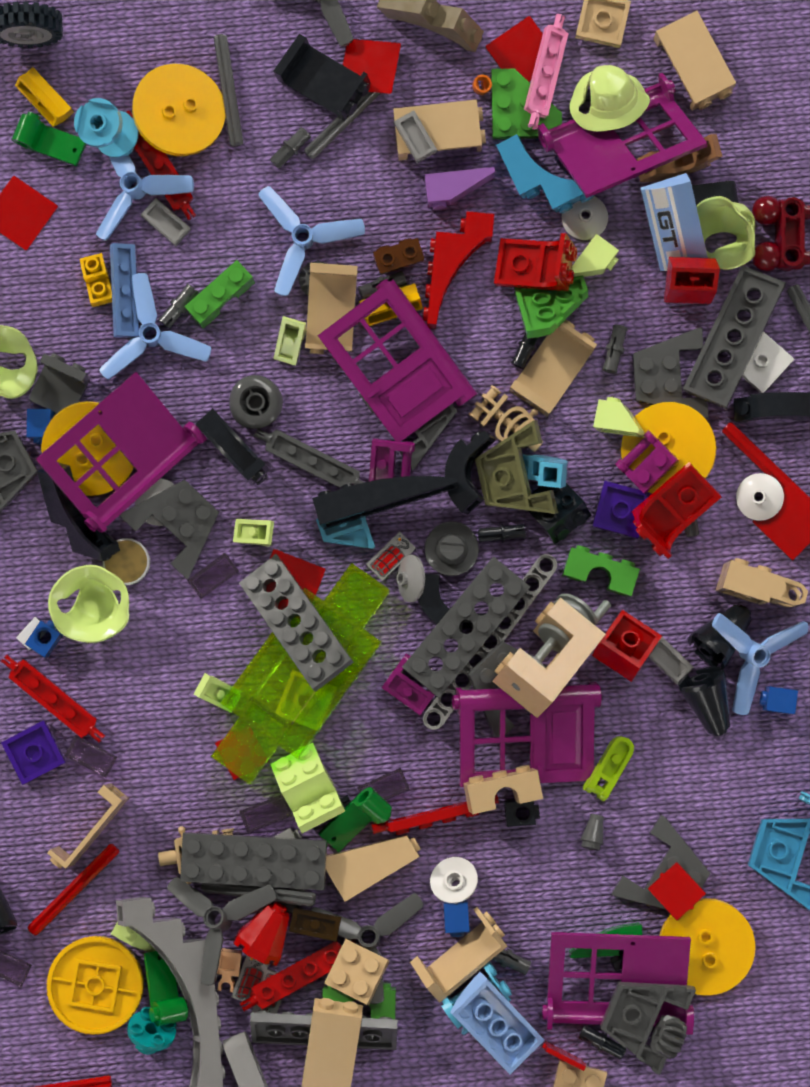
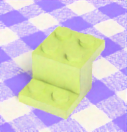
[270,743,345,833]

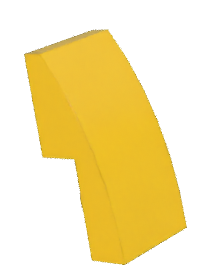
[79,253,112,307]

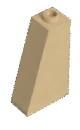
[326,835,421,902]

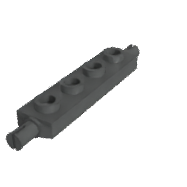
[254,428,364,488]

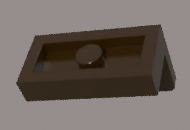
[289,907,342,941]

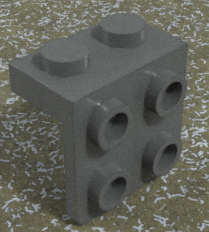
[29,353,91,413]

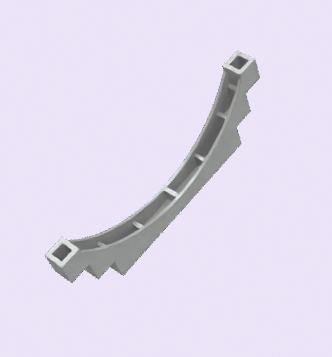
[116,897,225,1087]

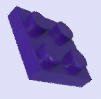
[592,481,650,539]
[1,720,67,785]

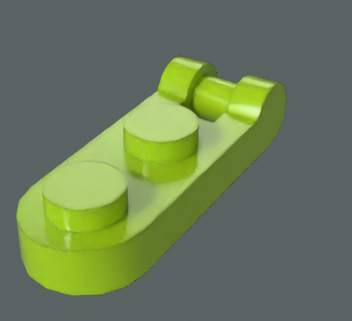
[583,736,634,802]

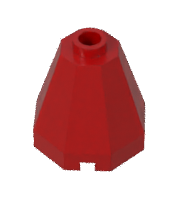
[234,902,289,966]

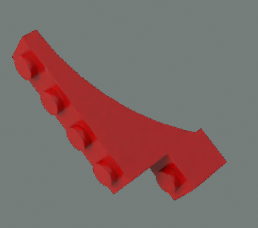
[423,211,495,329]

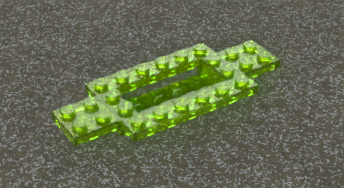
[211,563,390,785]

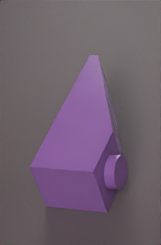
[425,167,495,210]

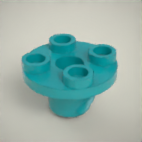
[127,1007,176,1055]

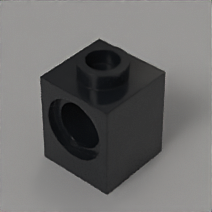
[504,801,540,827]

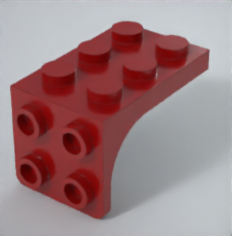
[494,233,577,291]
[632,462,722,559]

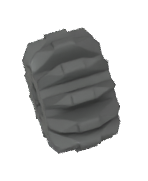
[650,1015,687,1059]

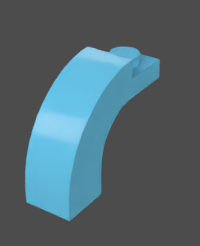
[522,454,568,488]

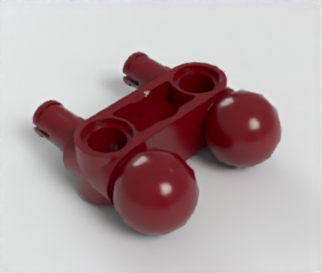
[752,195,810,271]

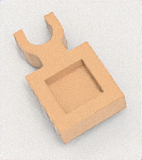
[217,948,242,993]

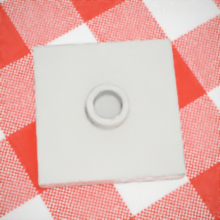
[730,332,794,393]

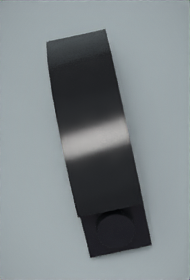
[734,392,810,423]
[445,430,496,515]
[418,574,486,632]

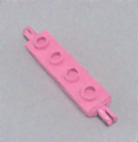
[524,14,568,129]

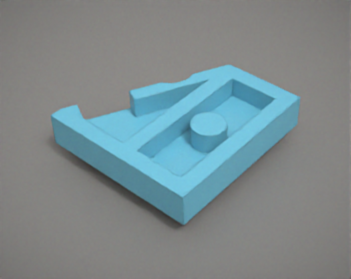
[316,517,376,549]

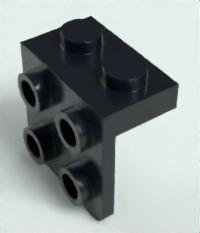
[527,483,591,545]

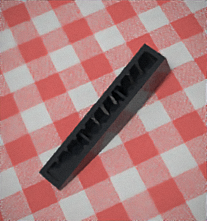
[312,476,459,530]

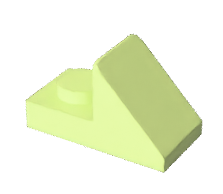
[273,316,306,366]
[233,519,274,547]
[194,673,243,713]

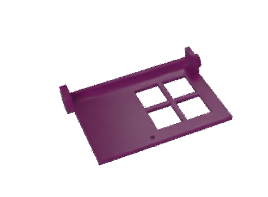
[537,73,707,198]
[317,279,478,442]
[35,372,207,532]
[452,682,602,787]
[542,932,694,1035]

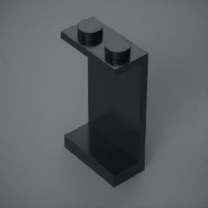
[273,34,371,121]

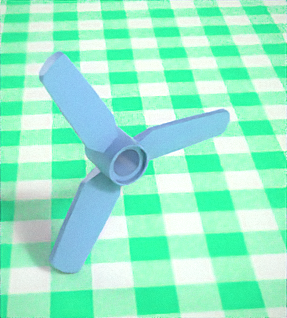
[96,155,194,241]
[259,186,365,296]
[99,273,211,380]
[712,613,809,715]

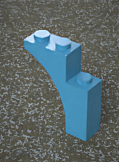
[496,134,594,213]

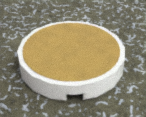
[103,538,150,585]

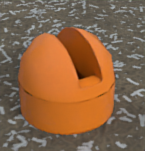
[472,75,492,95]

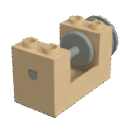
[492,594,611,718]

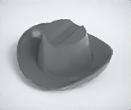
[229,375,283,429]
[425,521,479,576]

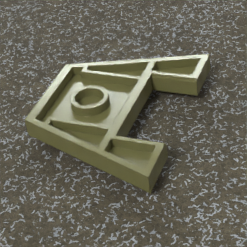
[475,420,558,514]

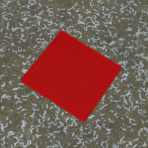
[485,16,543,82]
[343,39,401,94]
[0,176,58,250]
[752,481,810,560]
[266,549,325,620]

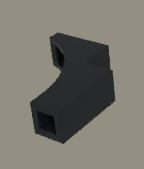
[195,408,270,486]
[37,462,120,561]

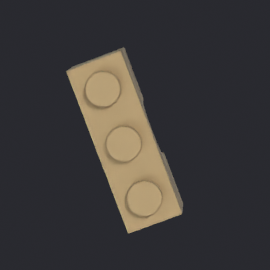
[463,765,543,814]

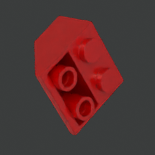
[664,257,720,304]

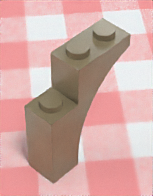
[377,0,484,52]

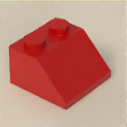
[592,610,662,682]

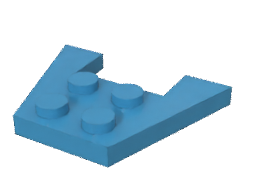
[747,818,810,910]

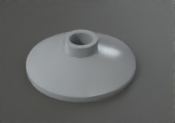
[396,555,425,602]

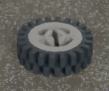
[0,1,63,48]

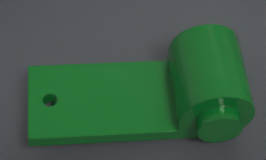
[11,112,86,166]
[319,787,392,852]
[143,951,188,1026]

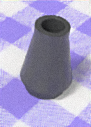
[580,814,604,851]

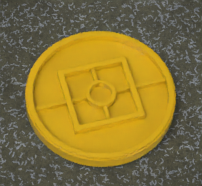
[132,64,225,156]
[41,401,134,496]
[621,402,717,494]
[659,898,755,995]
[47,936,144,1035]

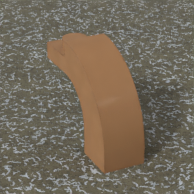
[636,134,723,182]

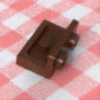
[373,238,424,274]

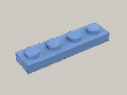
[110,243,139,338]

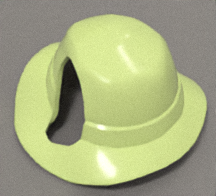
[569,65,650,132]
[696,196,755,270]
[0,325,38,399]
[48,565,129,643]

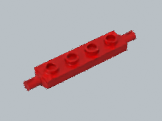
[126,111,196,220]
[1,654,106,743]
[371,793,499,835]
[239,940,358,1012]

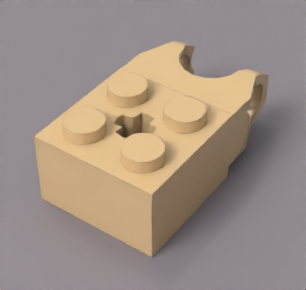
[715,558,808,607]

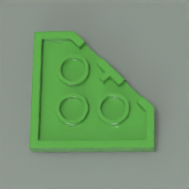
[491,68,562,139]
[514,275,588,339]

